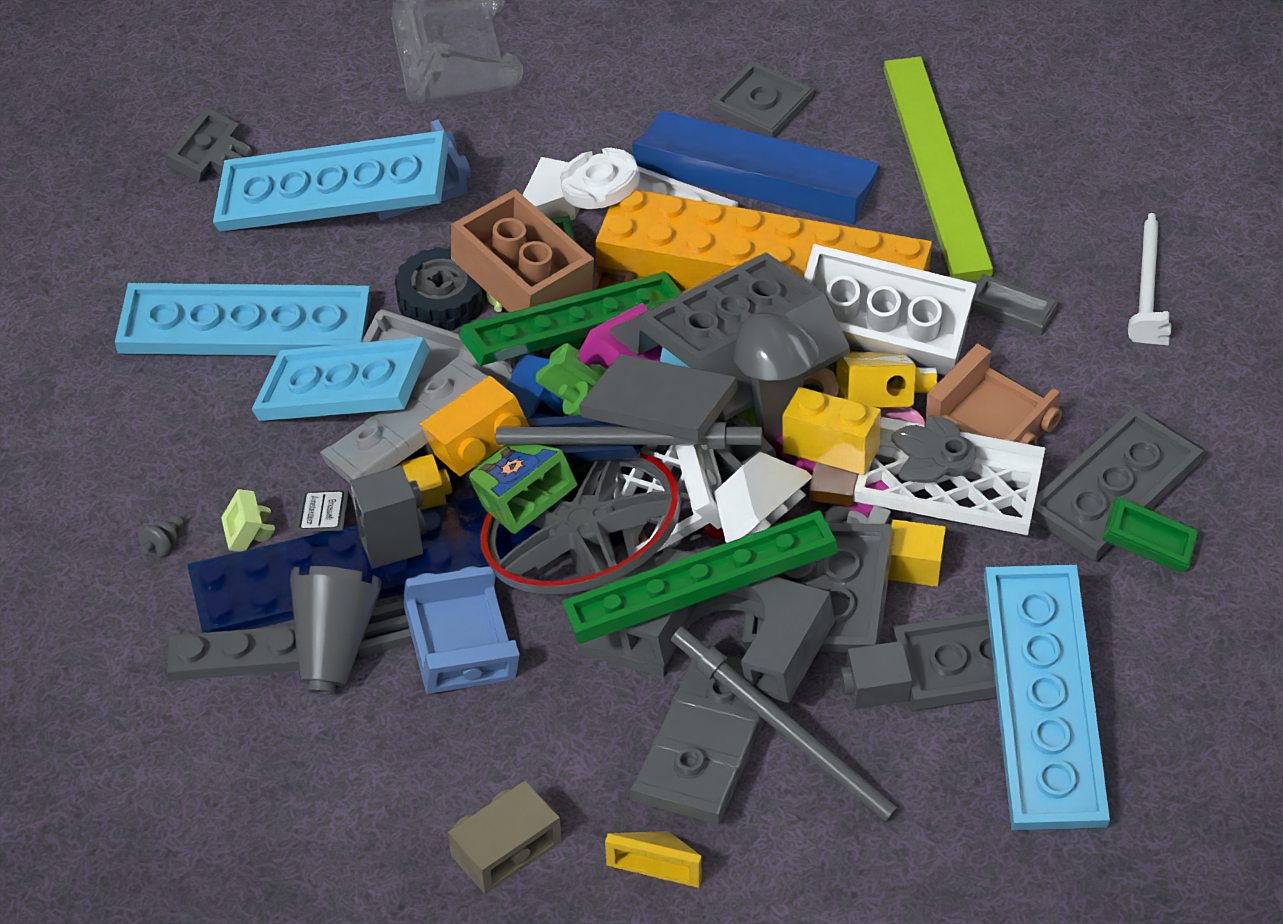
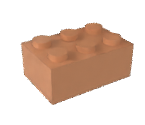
[451,189,594,312]

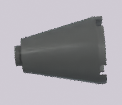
[290,566,382,695]

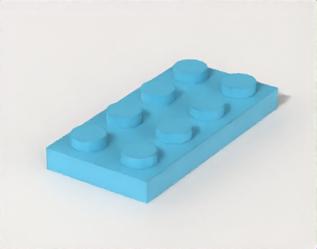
[252,337,430,421]

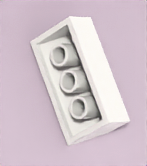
[804,244,976,376]

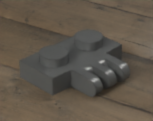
[165,107,252,182]

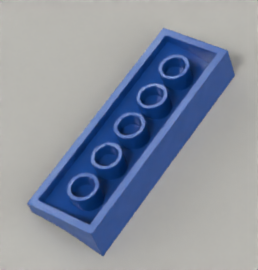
[632,110,880,225]

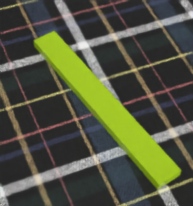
[884,56,993,281]

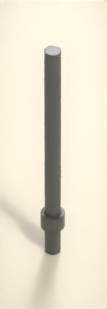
[496,422,763,449]
[671,626,897,822]

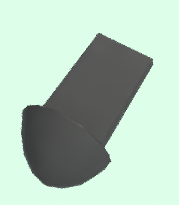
[733,312,818,443]

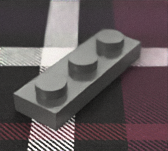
[167,626,299,681]

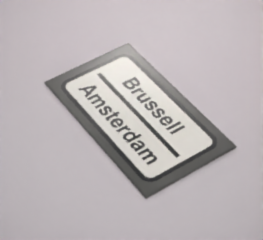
[294,490,349,532]

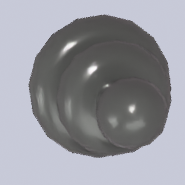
[138,515,184,558]

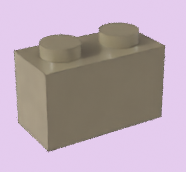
[448,780,562,894]

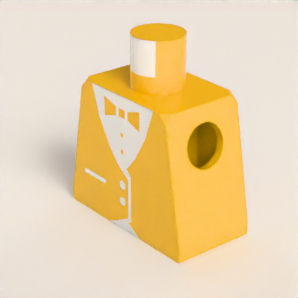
[836,351,937,407]

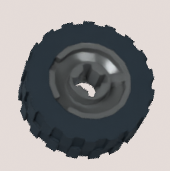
[395,247,486,331]

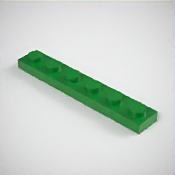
[459,272,681,366]
[562,510,838,645]

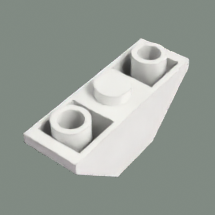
[714,452,813,543]

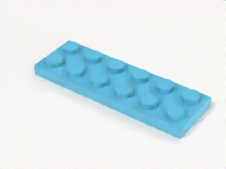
[213,130,449,232]
[115,283,371,356]
[984,565,1110,830]

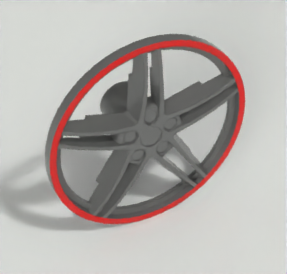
[481,452,681,594]

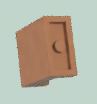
[926,343,1062,446]

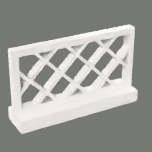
[853,417,1045,535]
[613,445,722,557]

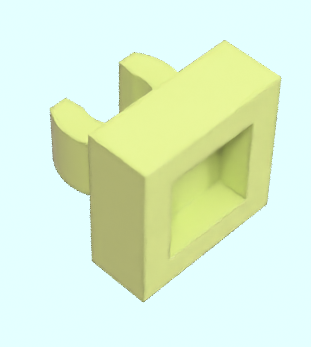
[221,489,275,552]

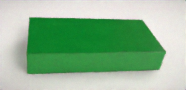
[1102,497,1198,573]

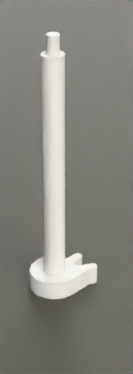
[1128,213,1171,346]

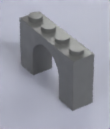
[619,547,835,703]

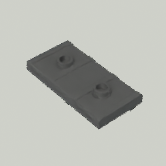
[629,653,774,825]

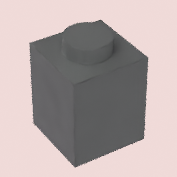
[839,641,912,709]

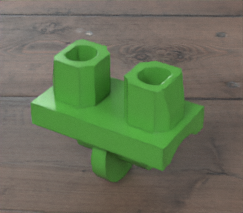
[536,343,607,416]

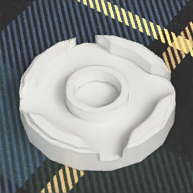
[560,148,640,209]

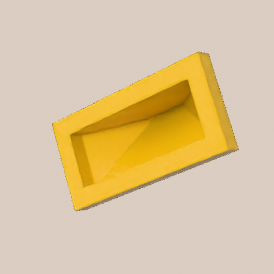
[605,831,702,888]

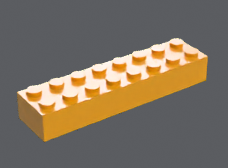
[595,189,932,290]

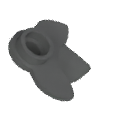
[891,416,976,483]

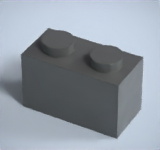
[350,465,427,569]

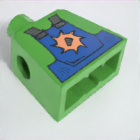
[469,445,578,534]

